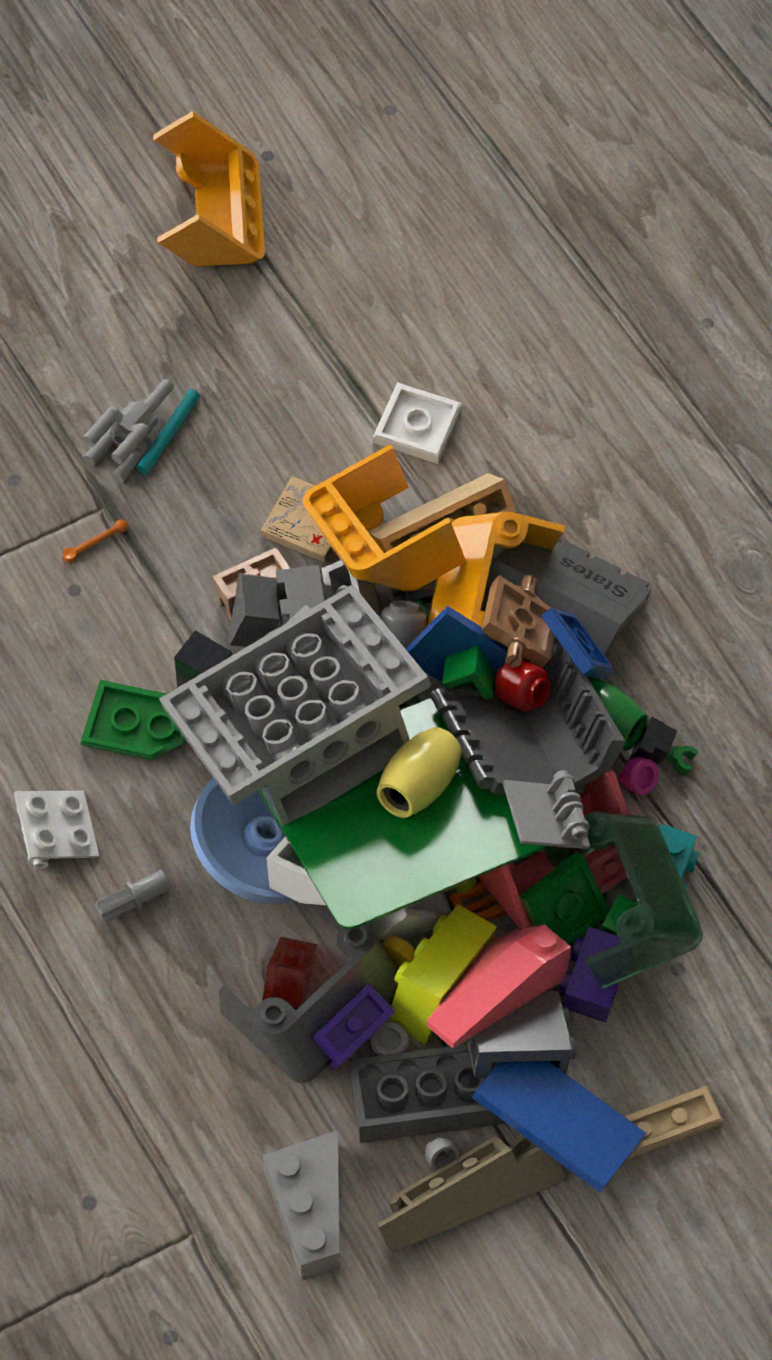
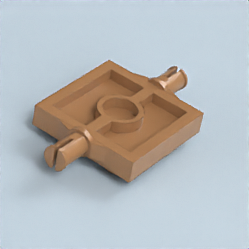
[481,575,555,668]

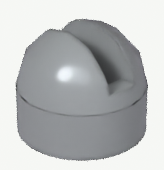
[424,1137,459,1171]

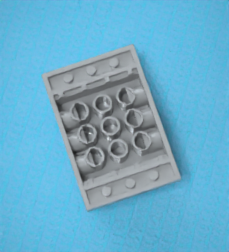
[159,584,431,825]

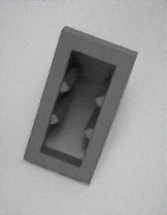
[228,573,280,647]

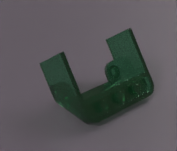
[543,812,703,989]

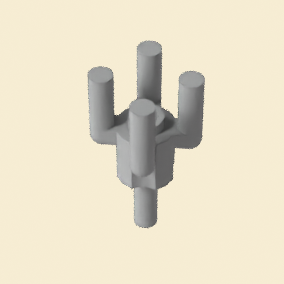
[83,379,174,483]

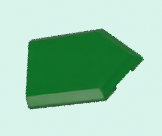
[80,680,187,760]

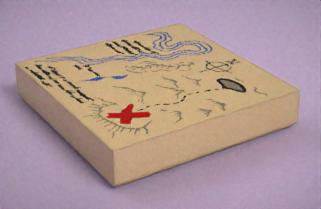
[261,476,332,563]

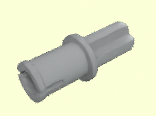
[95,869,171,921]

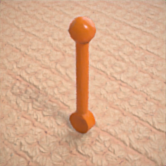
[62,519,128,563]

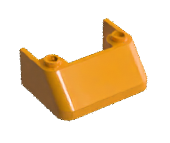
[153,111,265,266]
[303,445,467,592]
[426,512,565,627]

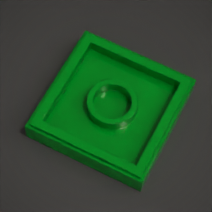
[519,852,610,946]

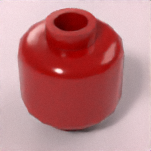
[494,659,551,712]

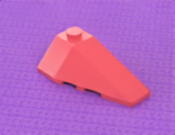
[426,925,571,1048]

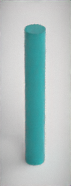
[137,389,201,475]

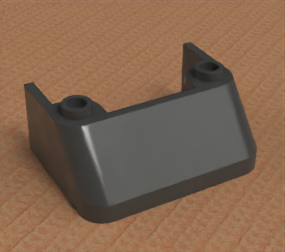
[218,905,398,1082]

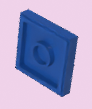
[541,608,614,680]

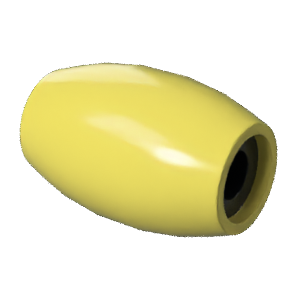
[377,727,462,818]

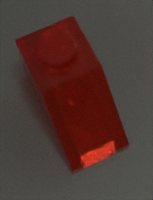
[262,937,318,1010]

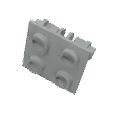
[502,770,590,849]

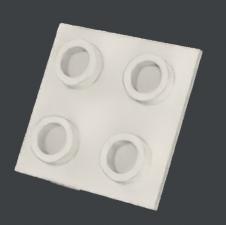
[14,790,99,869]

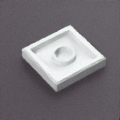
[373,382,462,464]

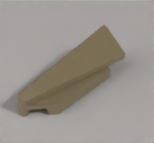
[378,1136,565,1252]

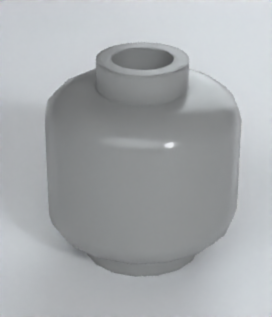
[380,600,427,649]

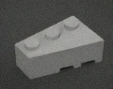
[262,1130,340,1280]

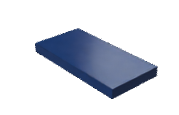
[472,1061,646,1193]

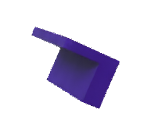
[311,984,396,1071]

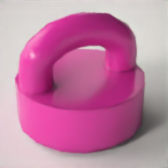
[617,757,659,795]

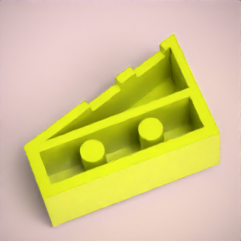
[387,904,497,1045]

